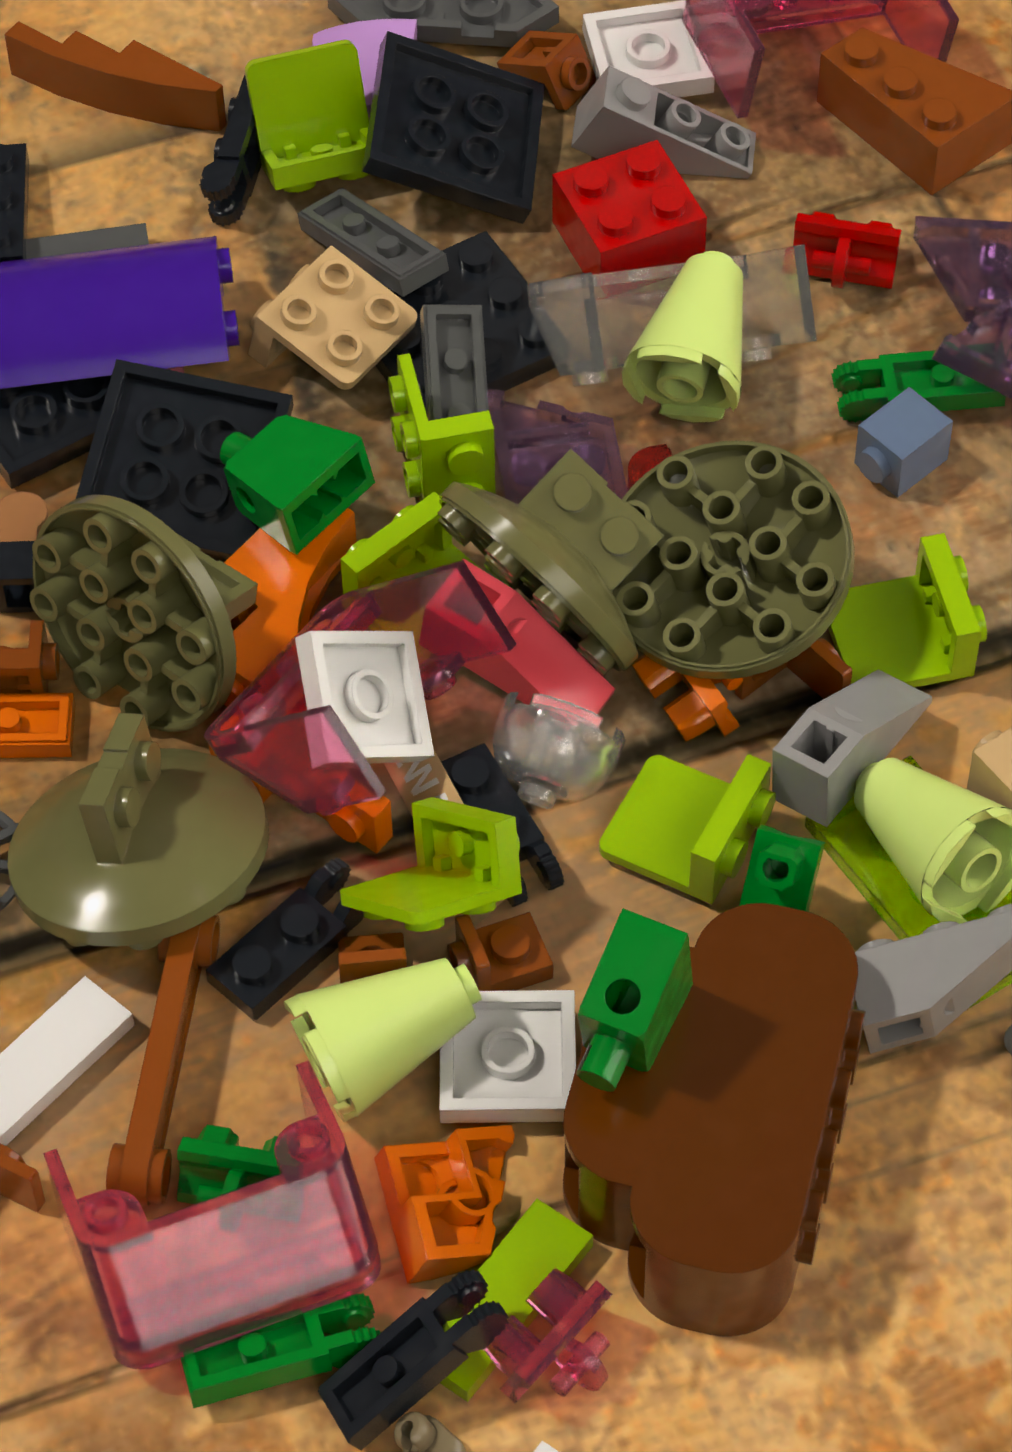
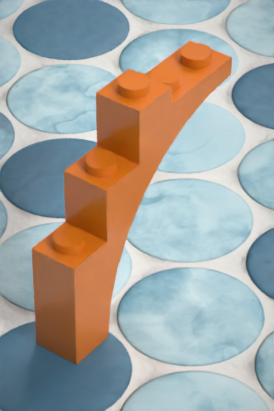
[208,508,393,854]

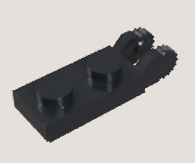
[199,75,262,227]
[441,743,564,907]
[206,857,366,1021]
[318,1269,509,1450]

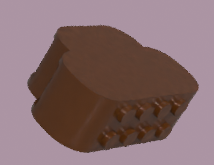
[563,903,866,1337]

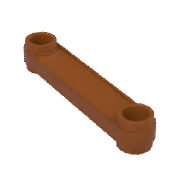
[106,915,220,1206]

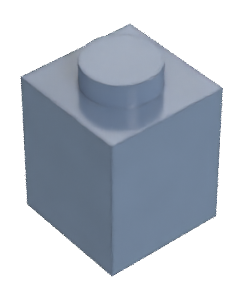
[854,387,953,498]

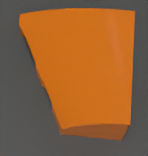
[374,1125,515,1284]

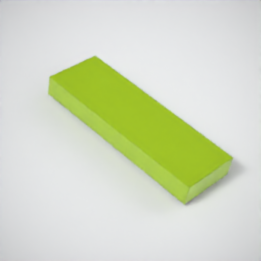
[440,1198,593,1402]

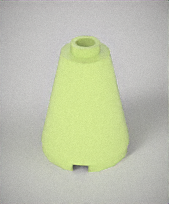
[622,251,743,423]
[854,758,1012,924]
[284,958,482,1123]

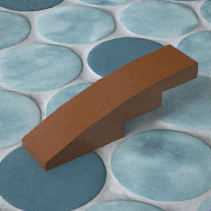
[4,21,227,132]

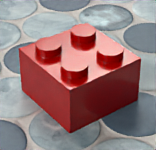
[552,139,707,300]

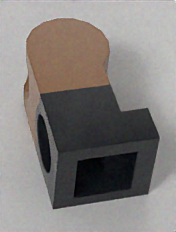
[0,491,49,613]

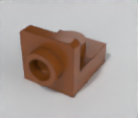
[497,30,596,111]
[0,620,60,693]
[447,912,553,991]

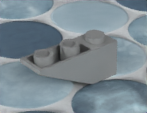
[571,66,756,179]
[772,669,932,827]
[855,904,1012,1054]

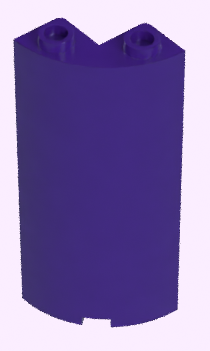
[0,236,240,389]

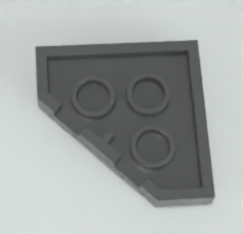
[328,0,559,47]

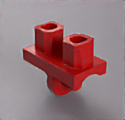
[789,211,902,289]

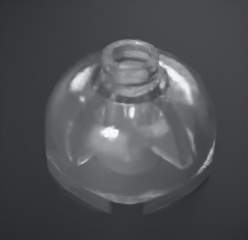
[492,692,626,809]

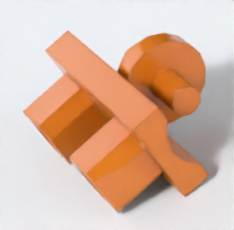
[632,655,743,742]

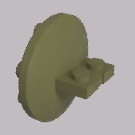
[612,440,855,679]
[437,449,664,676]
[30,494,258,732]
[7,713,269,950]

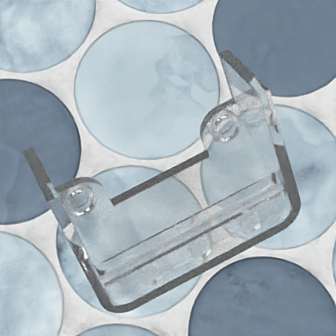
[526,244,817,386]

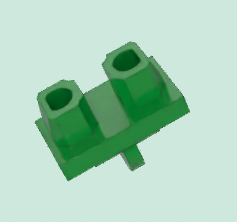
[739,825,825,912]
[177,1124,305,1232]

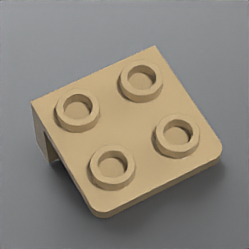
[248,245,417,390]

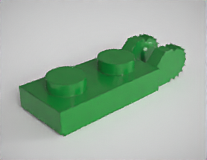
[831,346,1007,423]
[176,1292,380,1408]

